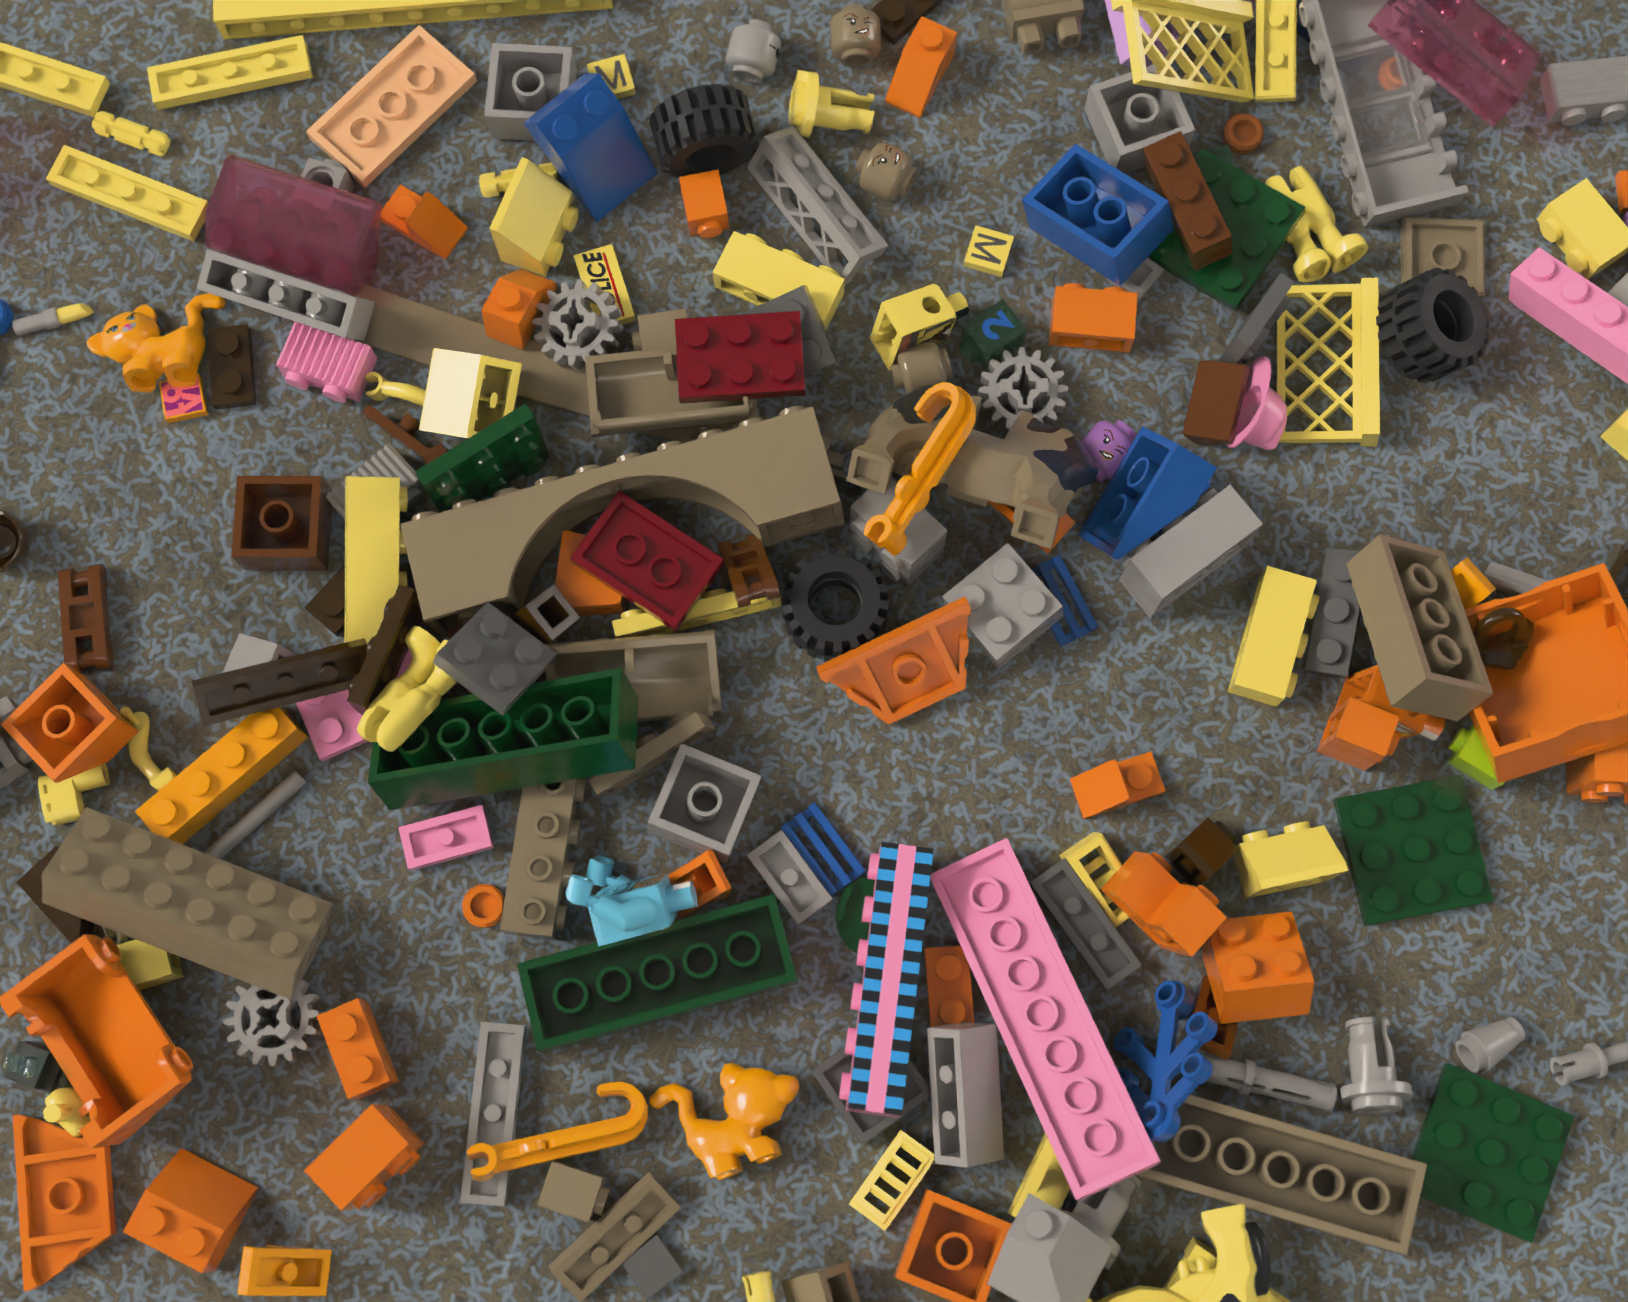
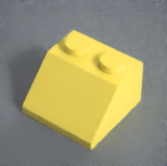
[489,157,579,277]
[1234,821,1348,899]

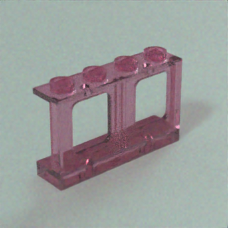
[1367,0,1542,127]

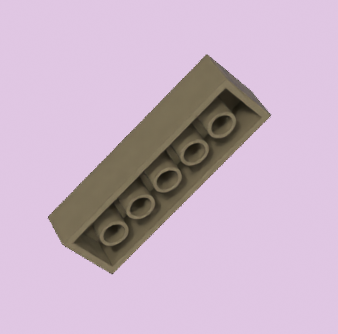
[42,807,332,1000]
[1135,1089,1427,1255]

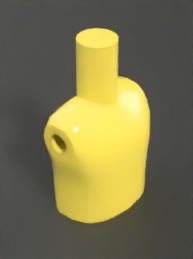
[43,1087,90,1137]

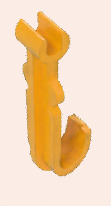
[864,382,976,556]
[467,1082,648,1182]

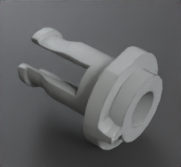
[1340,1017,1413,1117]
[1058,1175,1141,1270]

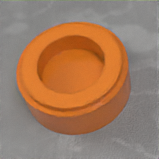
[462,884,505,928]

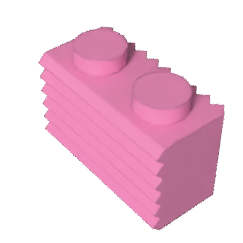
[276,322,378,403]

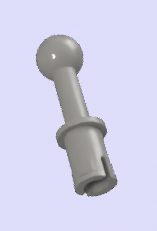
[1550,1041,1628,1086]

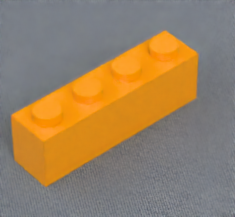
[135,707,309,845]

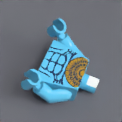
[565,855,698,946]

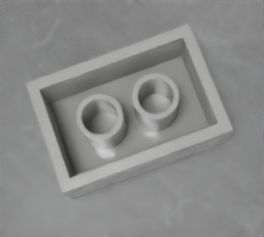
[1119,485,1263,619]

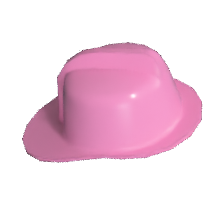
[1226,355,1287,450]

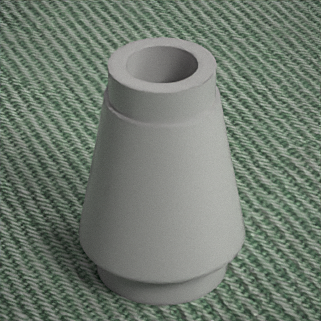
[1455,1017,1525,1073]

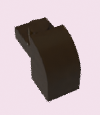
[510,584,580,645]

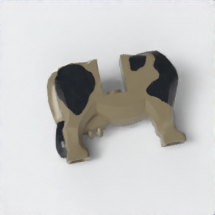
[842,385,1099,549]

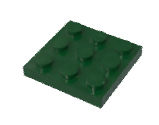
[1148,148,1305,312]
[415,403,551,512]
[1333,775,1494,926]
[1411,1063,1574,1243]

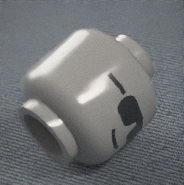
[725,19,781,83]

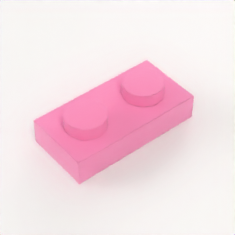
[398,805,495,871]

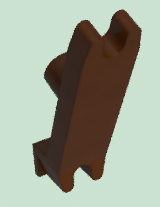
[362,405,447,464]

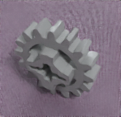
[533,279,623,371]
[977,347,1068,435]
[223,980,323,1067]

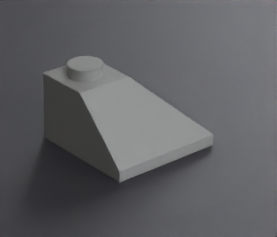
[987,1193,1113,1302]

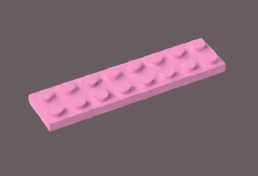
[930,838,1161,1201]

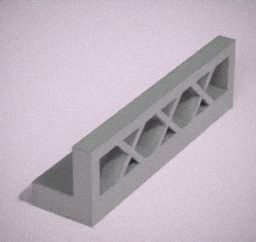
[747,126,888,286]

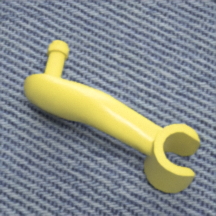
[365,372,426,406]
[120,707,177,791]

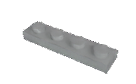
[460,1022,527,1206]

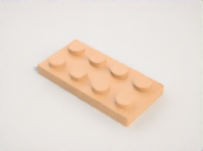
[306,25,477,188]

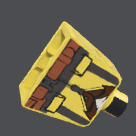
[870,284,969,371]

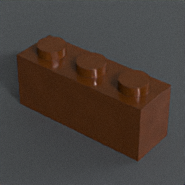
[1143,131,1233,271]

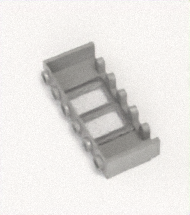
[1299,0,1469,227]

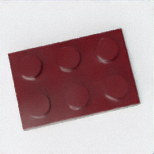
[675,311,806,404]
[570,491,724,632]

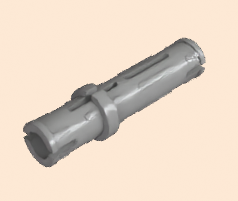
[1203,1053,1337,1112]

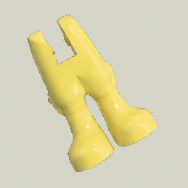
[1265,165,1369,283]
[357,626,458,752]

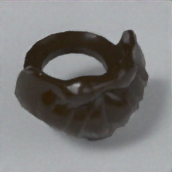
[1472,608,1534,670]

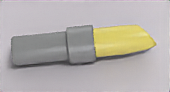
[12,303,94,336]

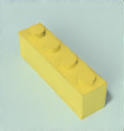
[344,476,408,645]

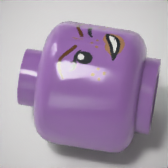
[1081,420,1137,483]

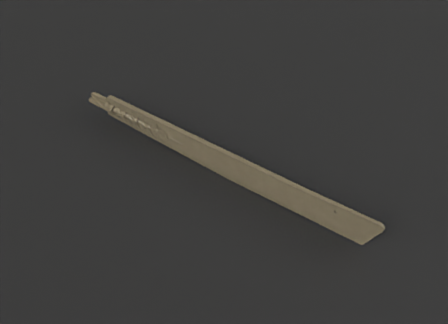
[264,251,848,482]

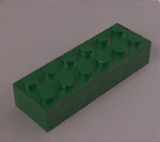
[368,668,638,810]
[517,894,798,1053]

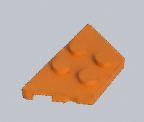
[816,596,971,725]
[12,1114,117,1291]

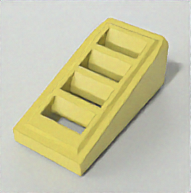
[1059,832,1129,928]
[849,1130,935,1231]

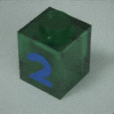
[960,299,1027,370]

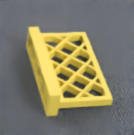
[1111,0,1254,102]
[1277,278,1380,447]

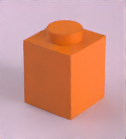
[679,170,729,239]

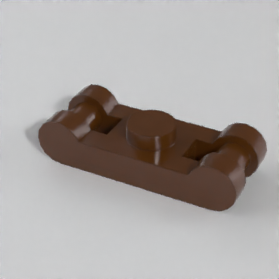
[717,534,780,608]
[58,564,114,673]

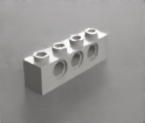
[196,249,375,341]

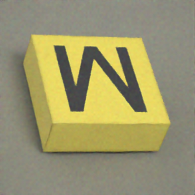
[587,54,636,99]
[963,225,1014,277]

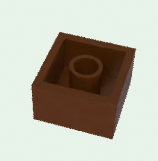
[231,476,332,570]

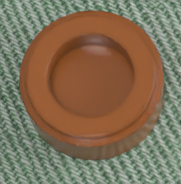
[1222,113,1264,155]

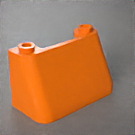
[0,934,193,1149]

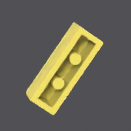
[713,231,845,329]
[1228,565,1319,707]

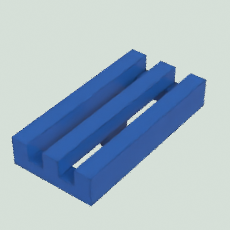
[1031,554,1098,647]
[780,802,865,897]

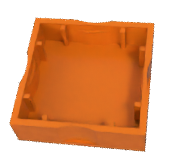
[1464,563,1628,784]

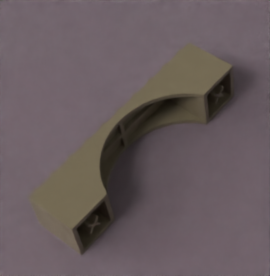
[400,406,845,638]

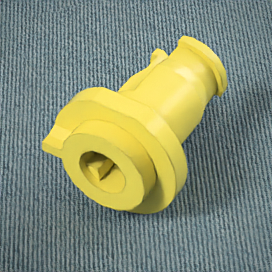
[788,70,875,138]

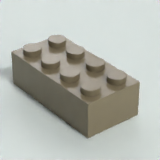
[1346,534,1494,721]

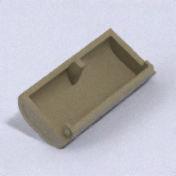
[585,347,759,438]
[545,630,722,722]

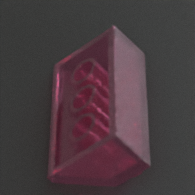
[205,154,382,295]

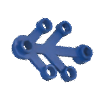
[1114,980,1217,1142]

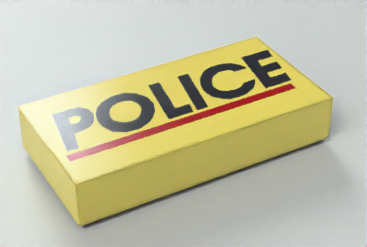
[573,244,636,325]

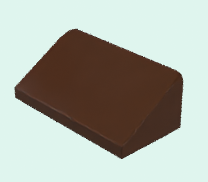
[1183,360,1250,446]

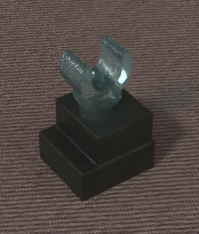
[1,1041,63,1093]

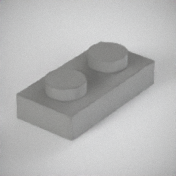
[747,830,833,926]

